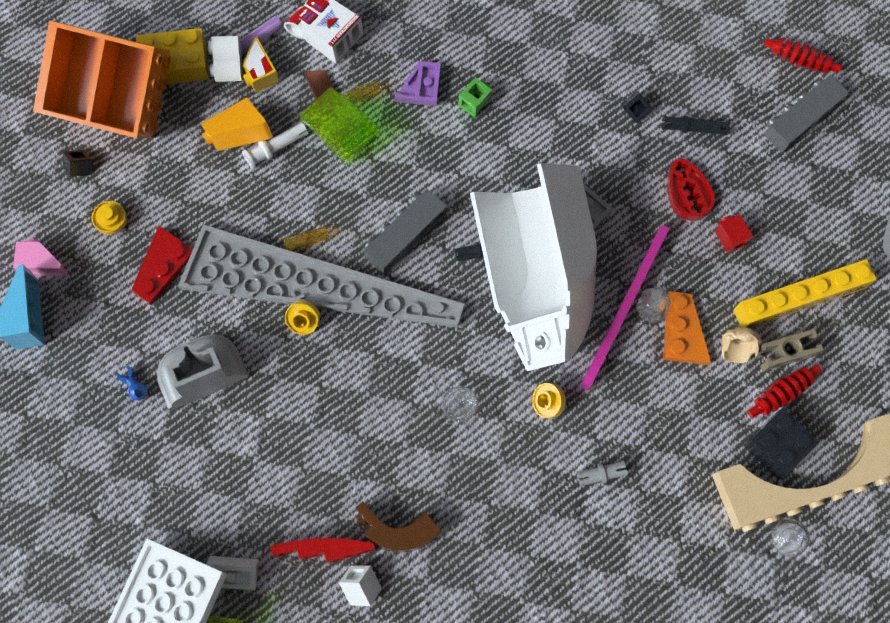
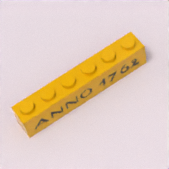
[734,259,877,328]

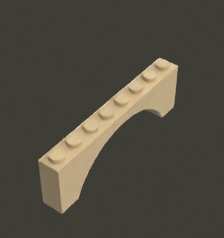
[712,413,890,532]

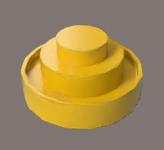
[92,201,127,235]
[285,300,320,335]
[532,383,566,418]

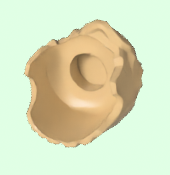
[721,327,762,363]

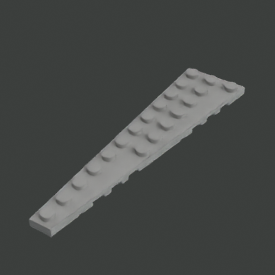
[178,225,465,328]

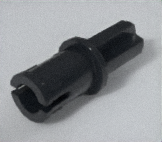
[455,242,484,261]

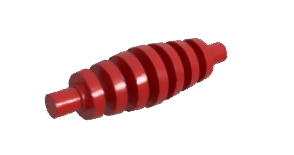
[763,37,842,73]
[747,365,822,419]

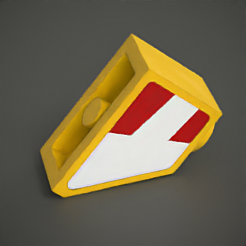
[242,37,279,93]

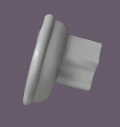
[157,334,249,410]

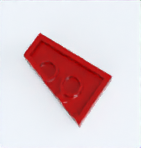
[131,225,193,305]

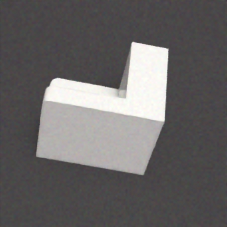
[339,566,381,606]

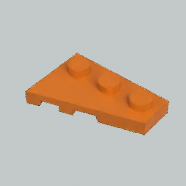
[663,291,711,365]

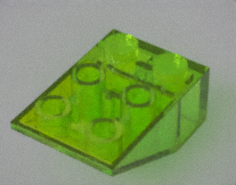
[299,87,381,165]

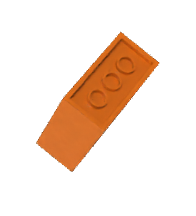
[33,21,171,138]

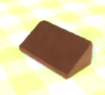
[305,70,342,115]

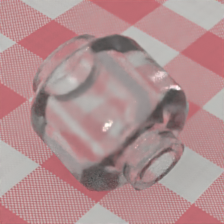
[636,287,671,322]

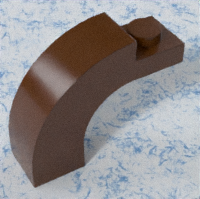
[355,501,442,553]

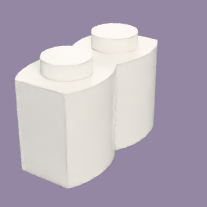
[208,36,243,82]

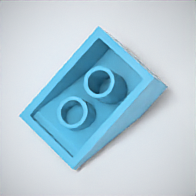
[0,264,45,350]

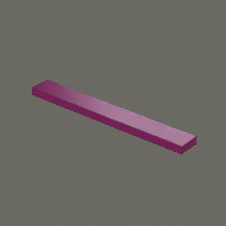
[581,225,670,391]

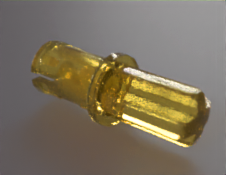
[337,80,381,108]
[283,227,329,251]

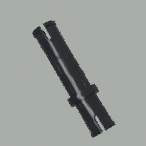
[661,116,730,135]

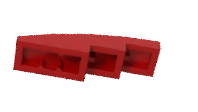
[270,538,376,564]

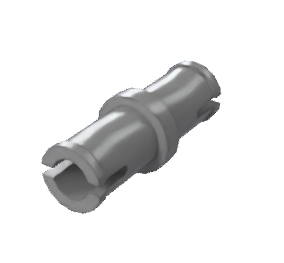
[576,460,628,487]

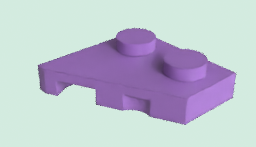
[395,61,441,106]

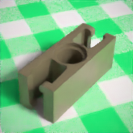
[757,329,824,372]

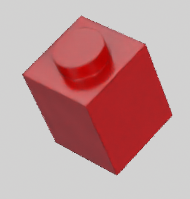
[715,214,753,254]

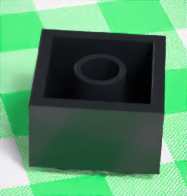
[743,408,819,480]

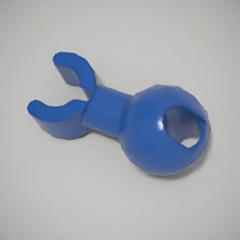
[116,366,148,401]

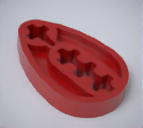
[667,158,715,221]

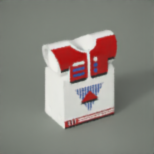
[284,0,364,63]

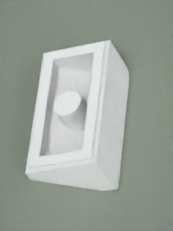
[206,556,259,590]

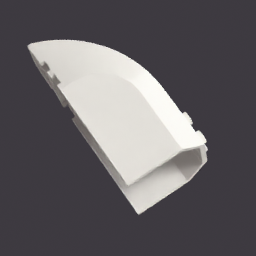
[470,163,597,371]

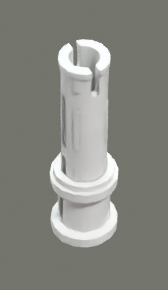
[242,122,308,169]

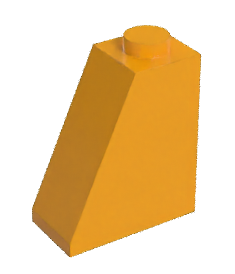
[201,98,273,151]

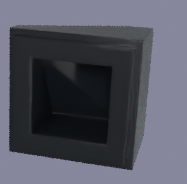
[621,90,653,123]
[63,150,93,177]

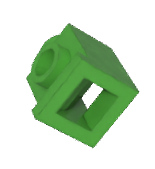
[458,77,492,118]

